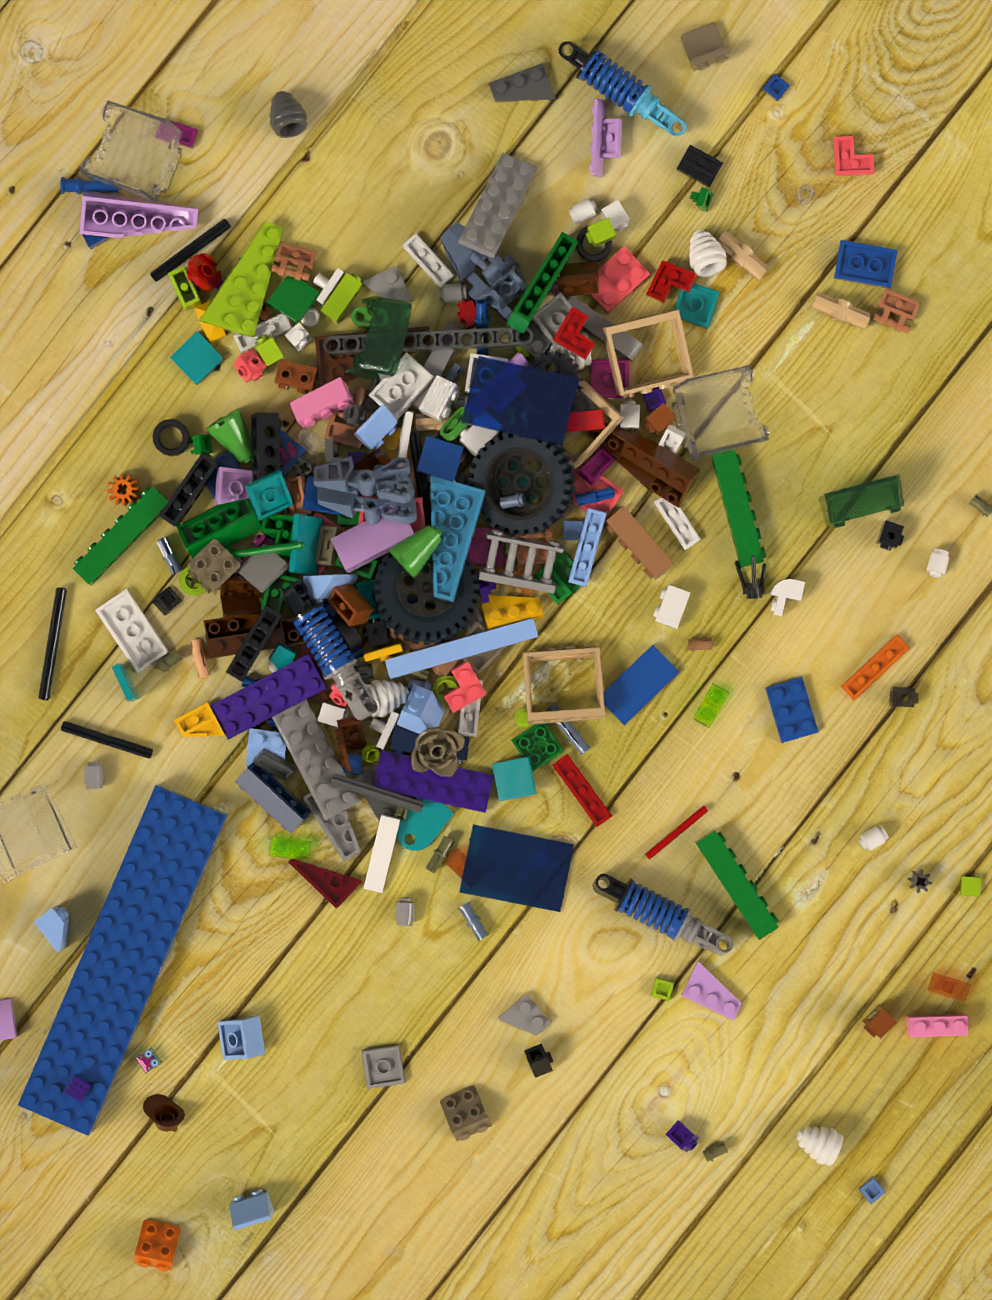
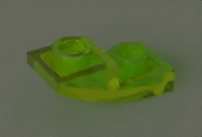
[692,683,729,728]
[269,837,311,860]

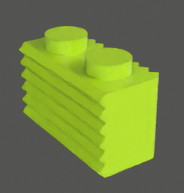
[168,266,202,311]

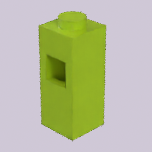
[321,273,363,324]

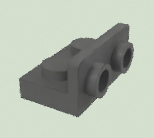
[325,438,344,463]

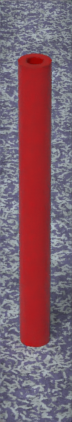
[645,805,708,860]

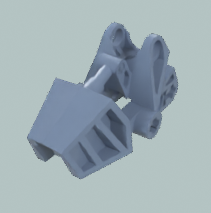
[440,222,528,323]
[314,456,417,524]

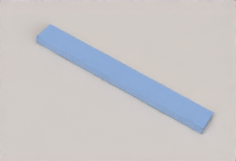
[385,618,538,679]

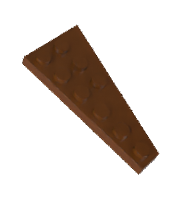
[315,326,431,387]

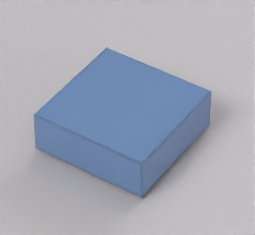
[563,521,583,541]
[858,1176,886,1204]

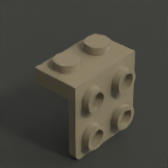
[681,23,731,71]
[187,539,240,595]
[440,1086,492,1141]

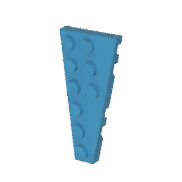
[430,475,486,602]

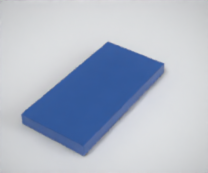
[603,645,679,725]

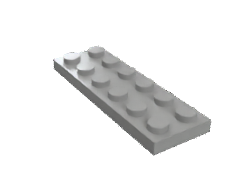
[458,152,537,259]
[272,700,359,820]

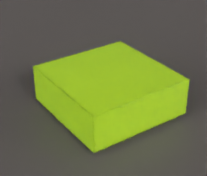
[960,876,982,897]
[651,977,674,1001]

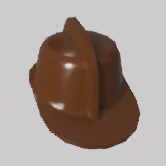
[143,1094,185,1132]

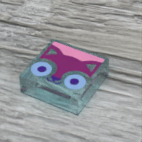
[135,1046,162,1074]

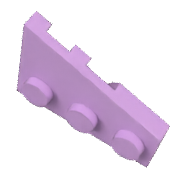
[215,467,270,506]
[681,960,742,1021]

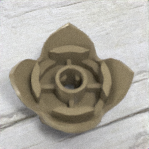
[411,727,465,777]

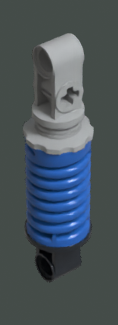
[282,580,378,720]
[592,874,733,956]

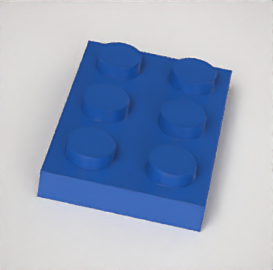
[834,240,897,289]
[765,677,818,743]

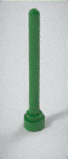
[225,541,305,559]

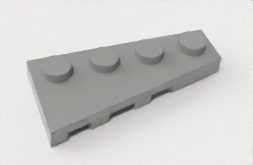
[302,792,361,862]

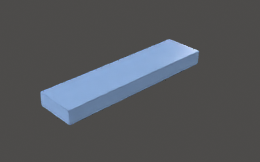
[568,508,607,587]

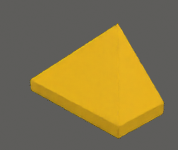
[194,300,226,343]

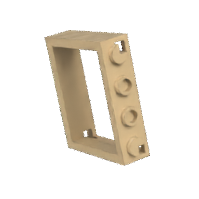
[601,310,694,398]
[520,375,625,469]
[523,645,605,725]

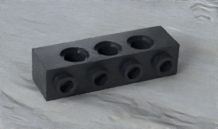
[251,412,282,482]
[159,452,222,527]
[226,605,282,682]

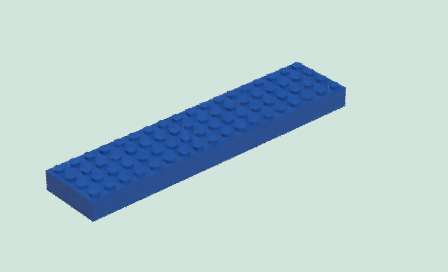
[18,785,228,1136]

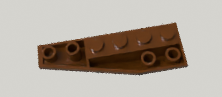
[588,422,700,508]
[203,617,308,659]

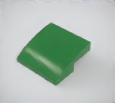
[533,550,580,605]

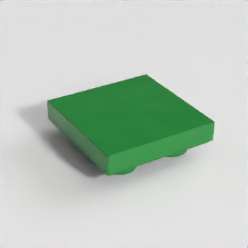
[267,276,320,324]
[511,723,564,771]

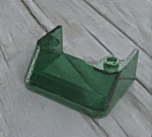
[345,296,412,381]
[819,474,904,528]

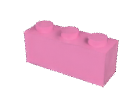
[290,377,354,428]
[906,1013,968,1037]

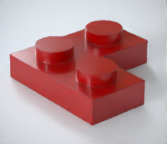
[646,260,697,303]
[552,307,595,360]

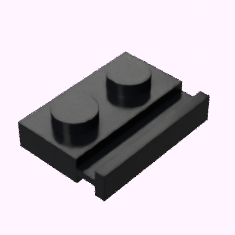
[676,145,723,188]

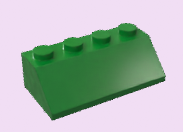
[176,498,262,559]

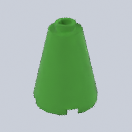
[206,409,252,464]
[388,525,442,578]

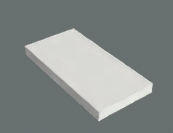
[95,589,170,673]

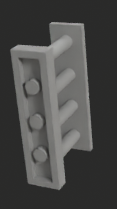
[478,529,563,593]

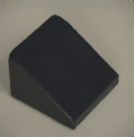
[153,587,182,615]

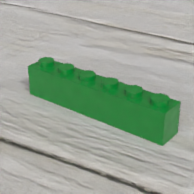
[507,232,579,334]
[711,450,766,568]
[73,486,169,586]
[695,830,779,940]

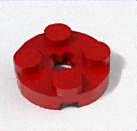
[187,253,222,292]

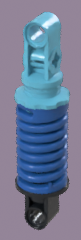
[558,41,687,136]

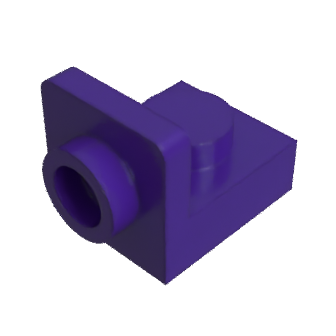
[477,579,497,604]
[665,1120,699,1152]

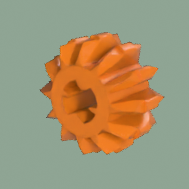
[107,473,140,506]

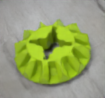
[179,567,205,596]
[432,676,460,706]

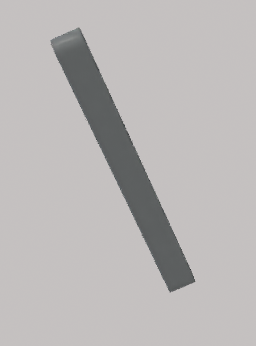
[324,327,534,355]

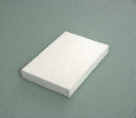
[369,352,435,420]

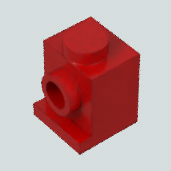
[457,299,483,330]

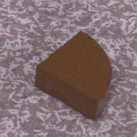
[259,302,270,321]
[306,690,330,703]

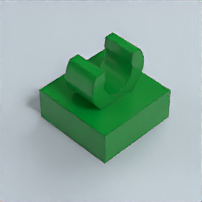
[690,187,713,212]
[189,434,213,455]

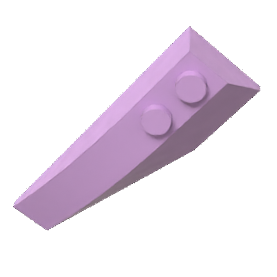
[79,191,198,238]

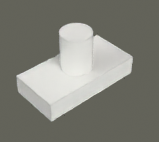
[313,268,345,306]
[658,424,686,453]
[369,712,400,749]

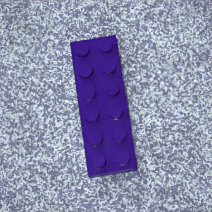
[210,654,328,740]
[373,750,494,813]

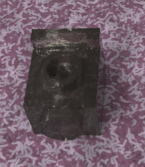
[889,687,919,708]

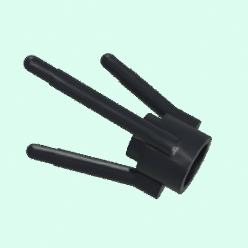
[735,555,766,599]

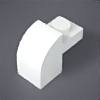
[769,579,805,617]

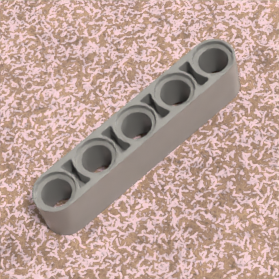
[565,296,643,361]
[410,321,464,413]

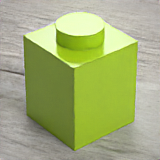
[585,217,616,247]
[255,334,283,366]

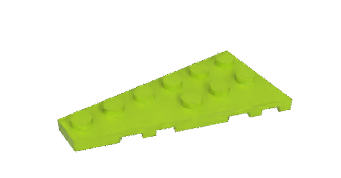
[198,222,283,338]

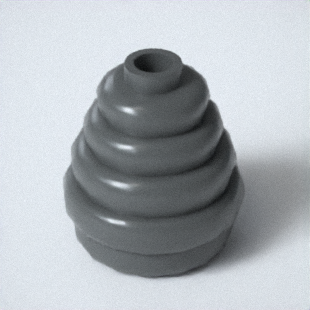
[270,91,307,138]

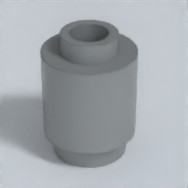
[439,283,467,304]
[84,761,104,789]
[395,897,415,926]

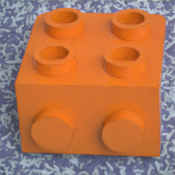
[134,1220,181,1272]

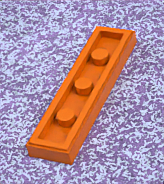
[840,634,910,701]

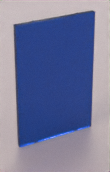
[461,356,580,446]
[459,824,574,912]

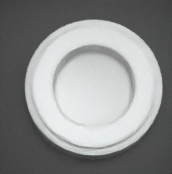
[301,308,320,327]

